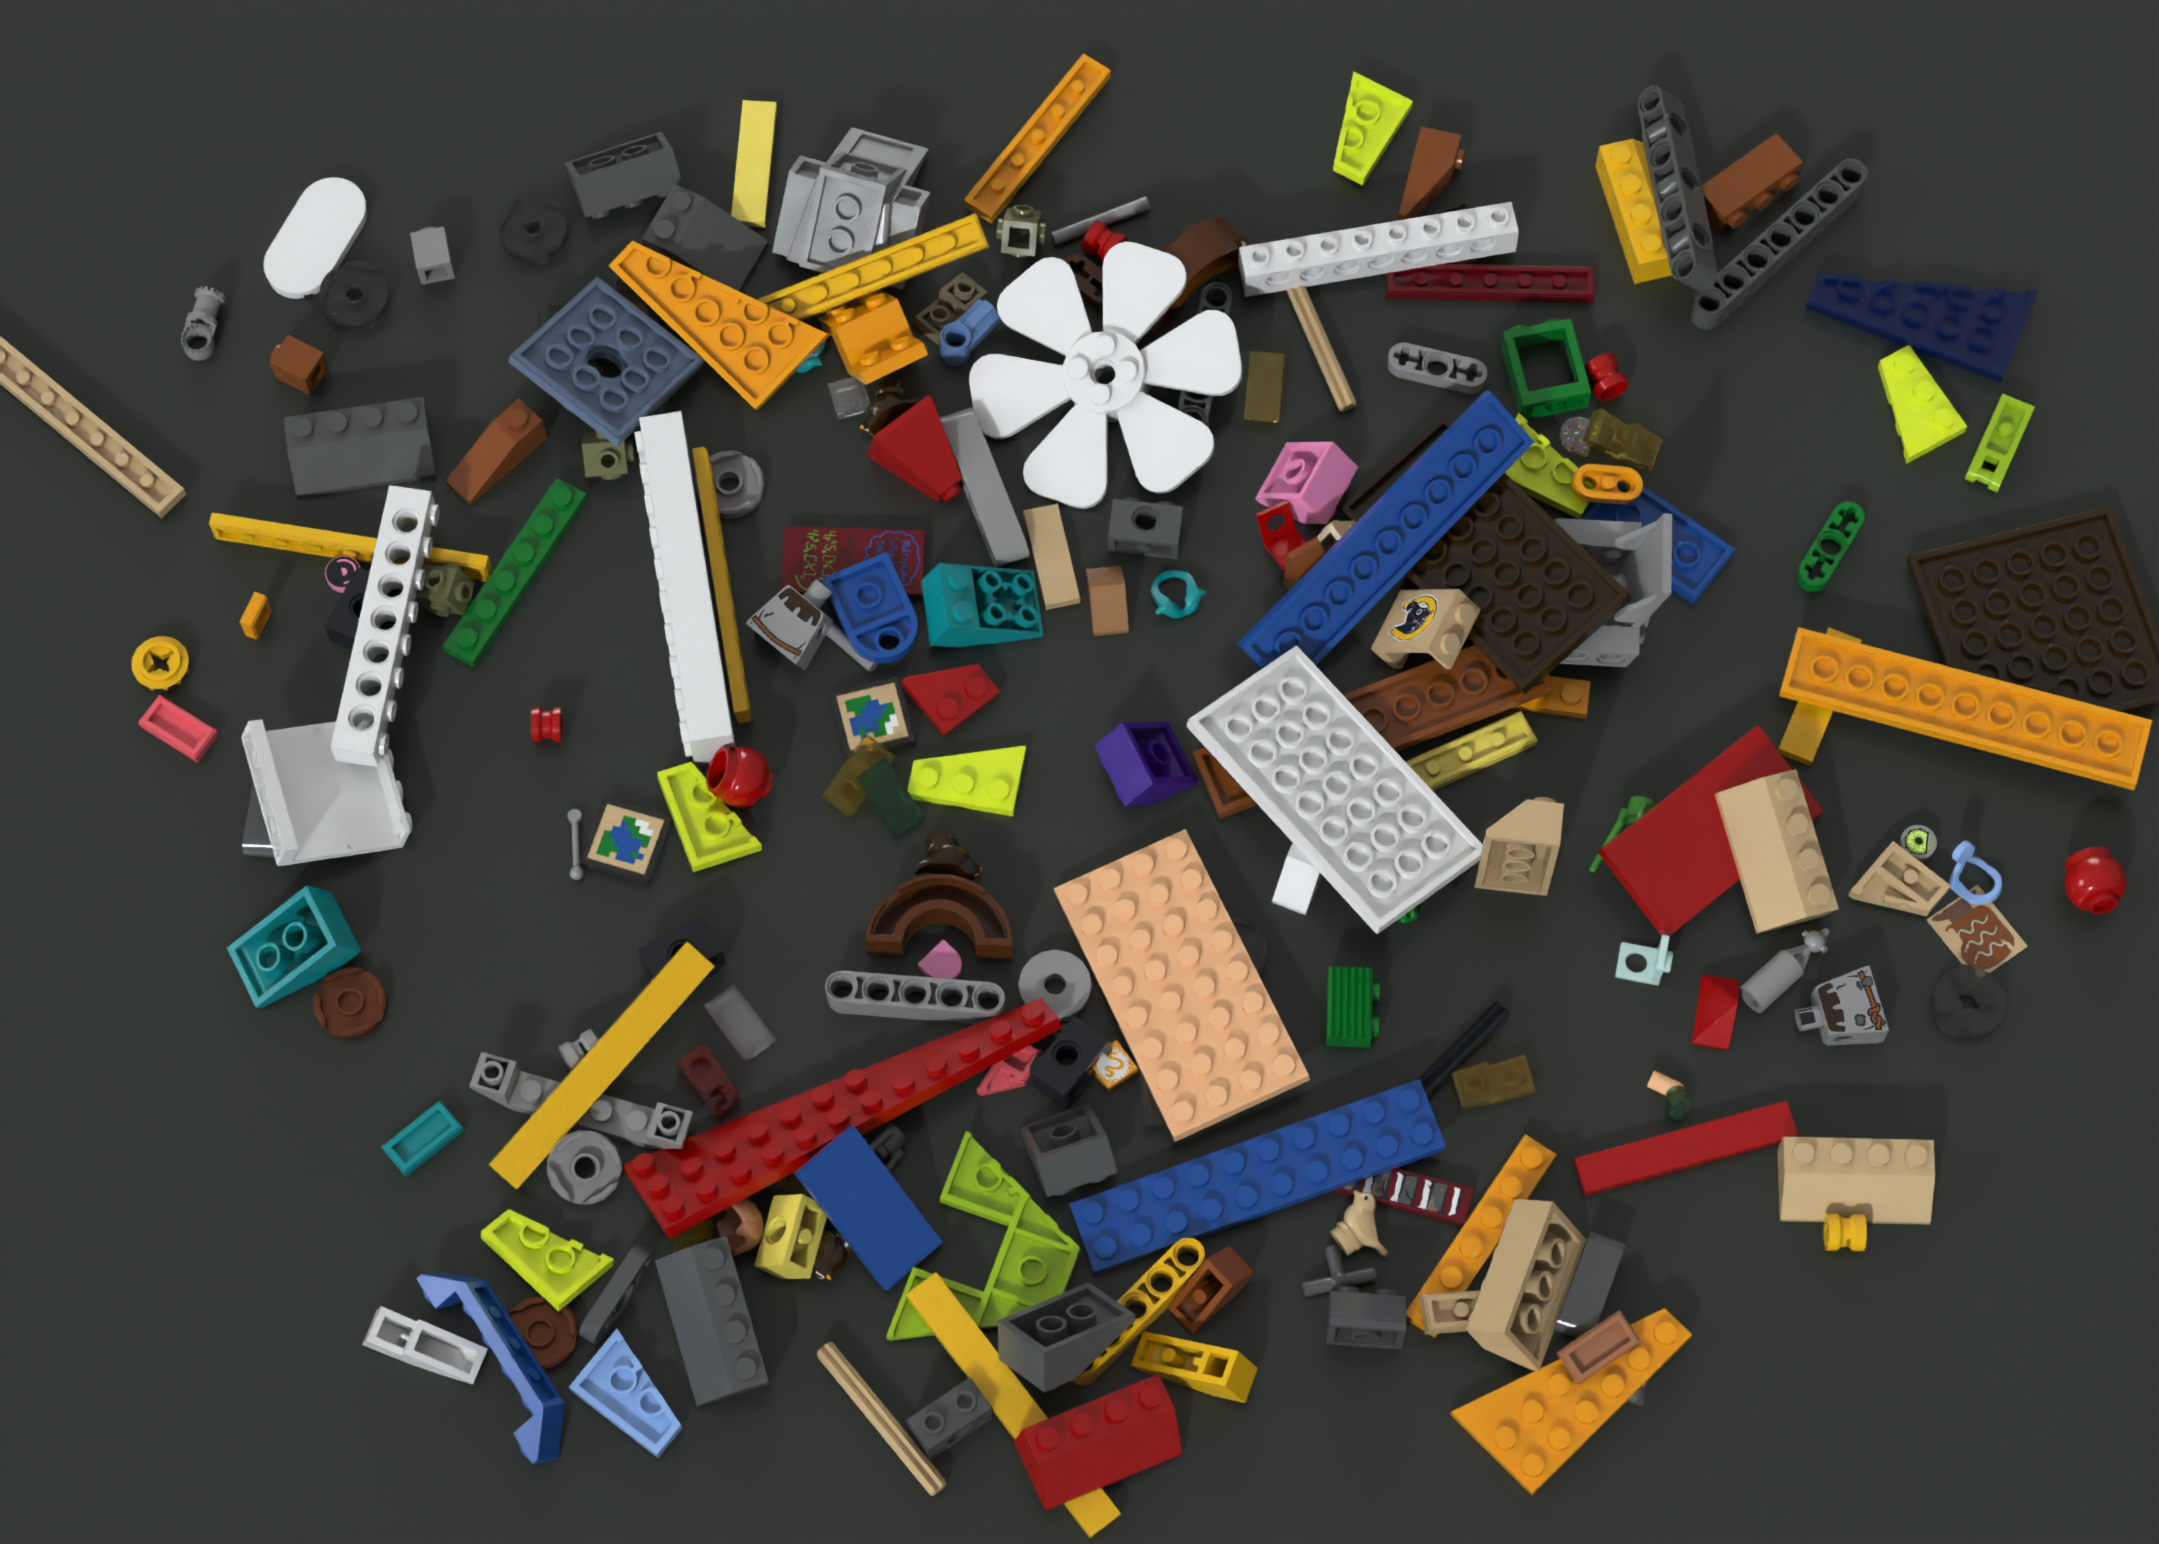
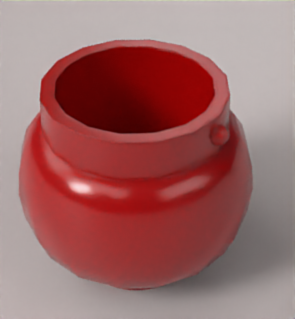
[706,746,773,808]
[2064,847,2127,914]

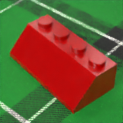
[1014,1374,1182,1511]

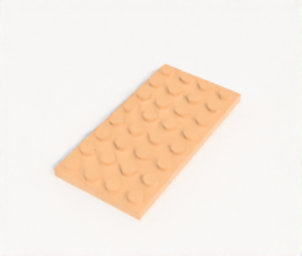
[1053,829,1310,1142]

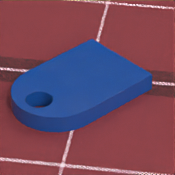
[821,552,918,663]

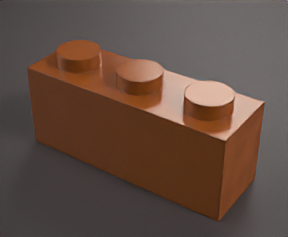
[1702,133,1803,234]

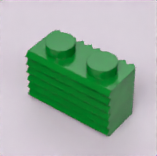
[1326,966,1380,1048]

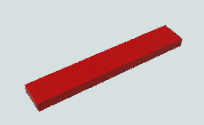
[1573,1101,1798,1197]

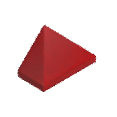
[1691,974,1739,1051]

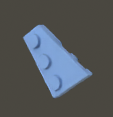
[569,1328,682,1458]

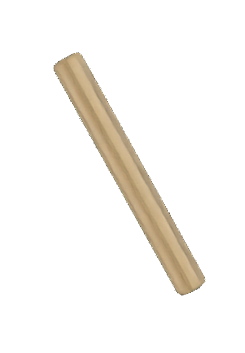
[1286,285,1356,412]
[817,1342,946,1496]

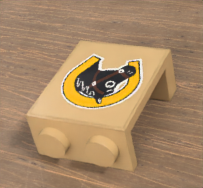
[1371,589,1481,669]

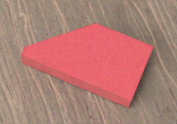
[977,1045,1043,1096]

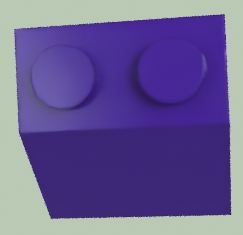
[1095,722,1198,807]

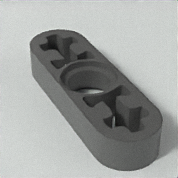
[579,1243,655,1345]

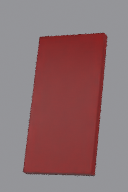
[1597,725,1824,936]

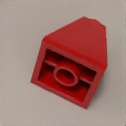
[867,395,962,502]

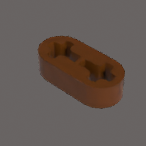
[1064,255,1103,311]

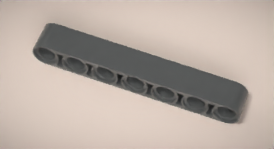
[1691,158,1868,330]

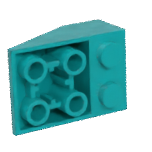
[921,563,1044,648]

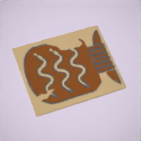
[1927,884,2028,982]

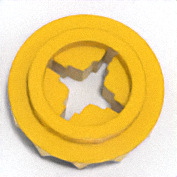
[132,636,190,691]

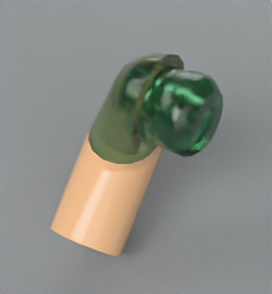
[1647,1070,1692,1121]

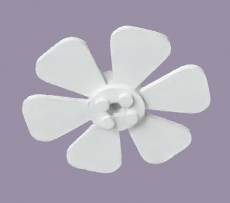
[969,242,1243,509]

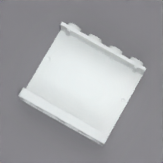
[241,719,413,867]

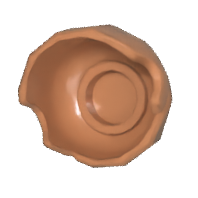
[717,1198,764,1256]

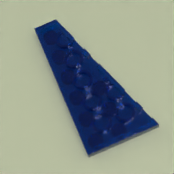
[1805,273,2039,383]

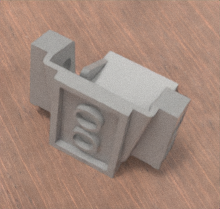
[772,127,931,290]
[1554,513,1672,667]

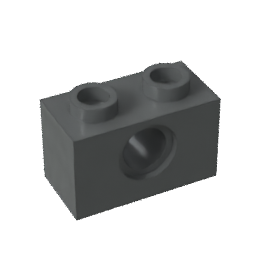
[1108,497,1183,560]
[907,1377,993,1460]

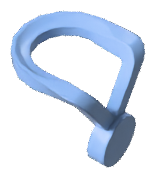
[1949,840,2003,905]

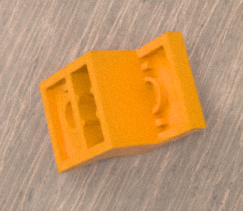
[818,290,928,385]

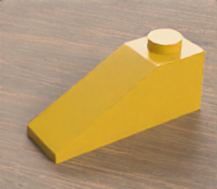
[1131,1331,1258,1403]

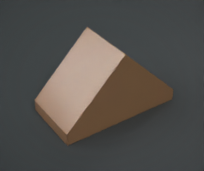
[1086,566,1129,636]

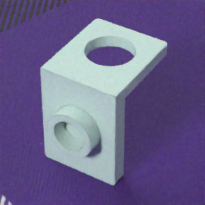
[1615,935,1673,986]

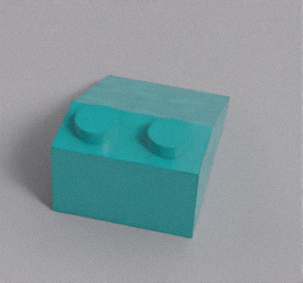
[227,885,361,1008]

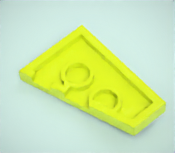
[1333,71,1413,186]
[1878,345,1967,464]
[657,761,762,872]
[481,1209,614,1312]

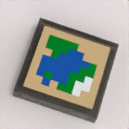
[829,676,916,761]
[580,797,673,886]

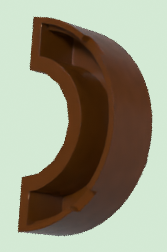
[1148,217,1252,338]
[865,874,1013,960]

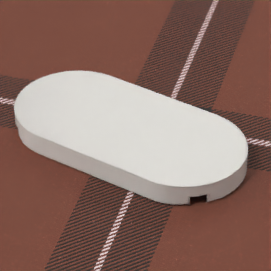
[264,177,367,299]

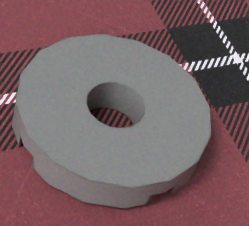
[694,450,765,519]
[1018,950,1092,1022]
[547,1130,622,1205]

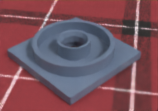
[508,277,705,447]

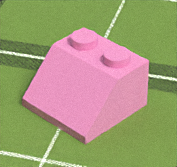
[1255,442,1358,524]

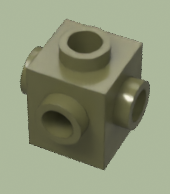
[996,205,1047,257]
[582,431,635,480]
[415,563,475,617]

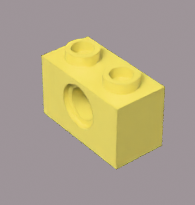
[754,1194,827,1279]

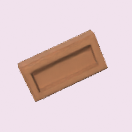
[1556,1310,1641,1384]

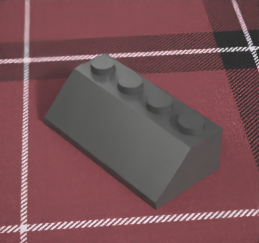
[284,397,437,498]
[655,1236,770,1407]

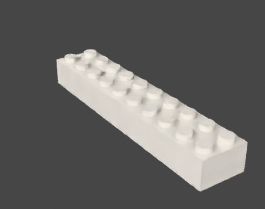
[634,411,736,768]

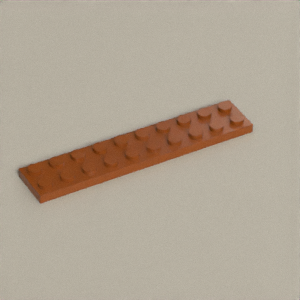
[1193,645,1554,819]

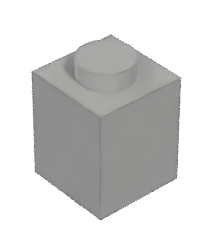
[410,226,455,285]

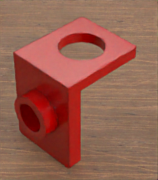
[1256,500,1306,570]

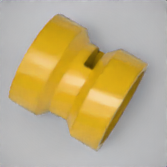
[1823,1213,1867,1252]

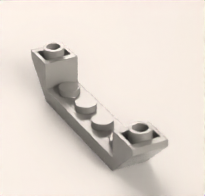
[469,1052,694,1149]

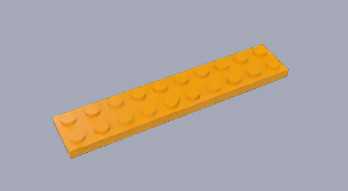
[1779,627,2152,790]

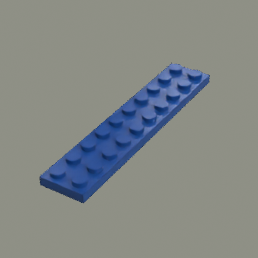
[1237,390,1534,669]
[1069,1079,1446,1276]

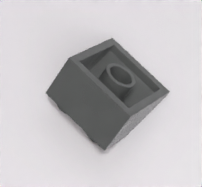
[1020,1103,1118,1197]
[1326,1286,1406,1350]

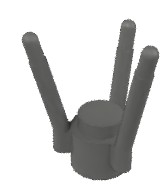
[864,1121,907,1173]

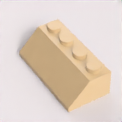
[1715,769,1839,934]
[1474,797,1564,896]
[1777,1137,1935,1225]
[1466,1199,1587,1371]

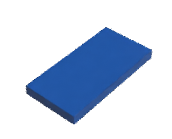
[1582,484,1736,605]
[794,1125,943,1291]

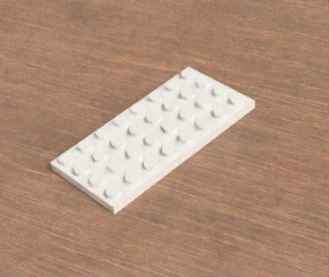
[1186,645,1483,934]

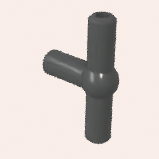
[1302,1245,1378,1297]

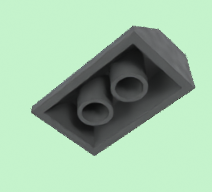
[565,132,684,219]

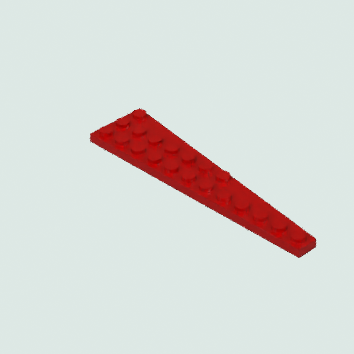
[622,998,1061,1239]

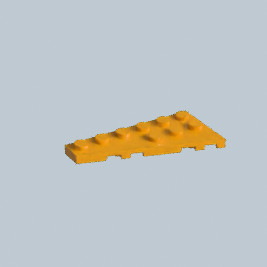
[609,241,830,411]
[1450,1308,1692,1495]

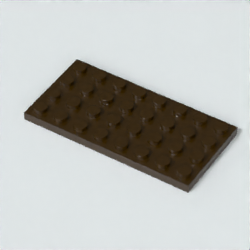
[1339,415,1632,695]

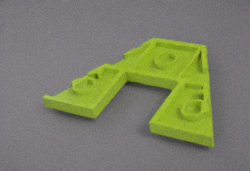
[886,1131,1080,1341]

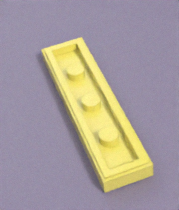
[731,100,777,228]
[1405,710,1538,791]

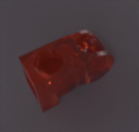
[676,1043,741,1118]

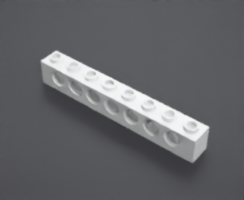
[1238,202,1519,297]
[330,485,440,767]

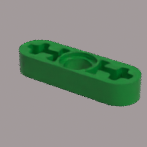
[1796,501,1865,593]

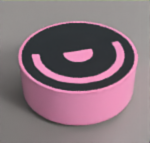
[325,556,360,593]

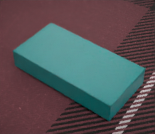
[382,1100,464,1177]

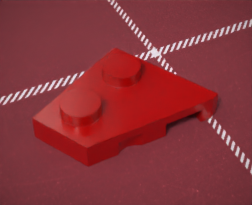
[901,664,1000,737]

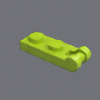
[1965,393,2035,493]

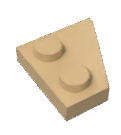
[1848,841,1951,916]

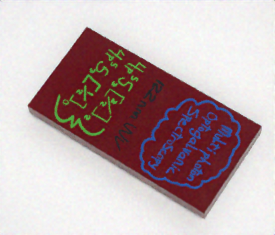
[781,527,926,599]

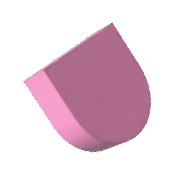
[917,939,962,979]

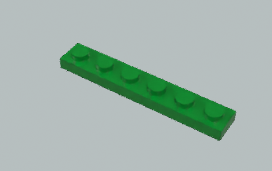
[443,478,588,668]

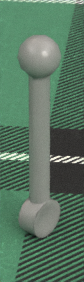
[567,809,584,880]

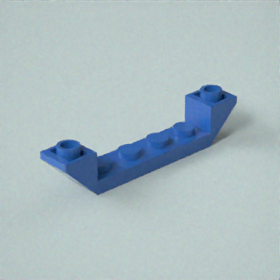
[416,1272,564,1465]

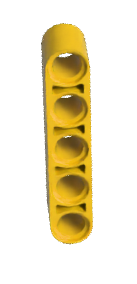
[1072,1238,1205,1385]

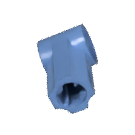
[940,299,1001,366]

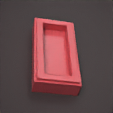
[138,695,219,763]

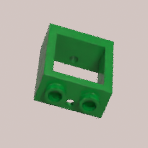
[1500,319,1591,420]

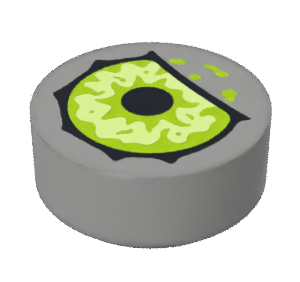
[1899,825,1937,863]

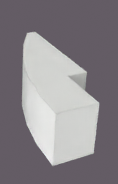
[362,1306,488,1384]

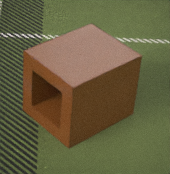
[270,335,329,396]

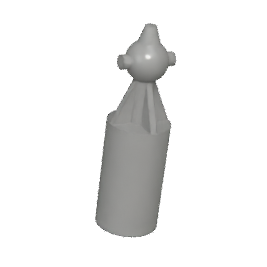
[1739,928,1830,1013]

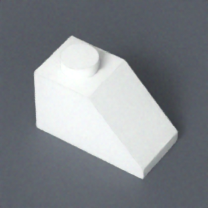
[1272,843,1322,915]

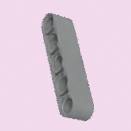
[940,407,1029,568]
[825,971,1006,1024]

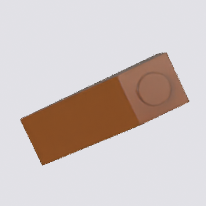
[1398,126,1465,220]
[446,398,548,506]

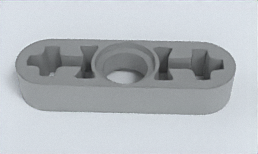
[1387,342,1488,394]

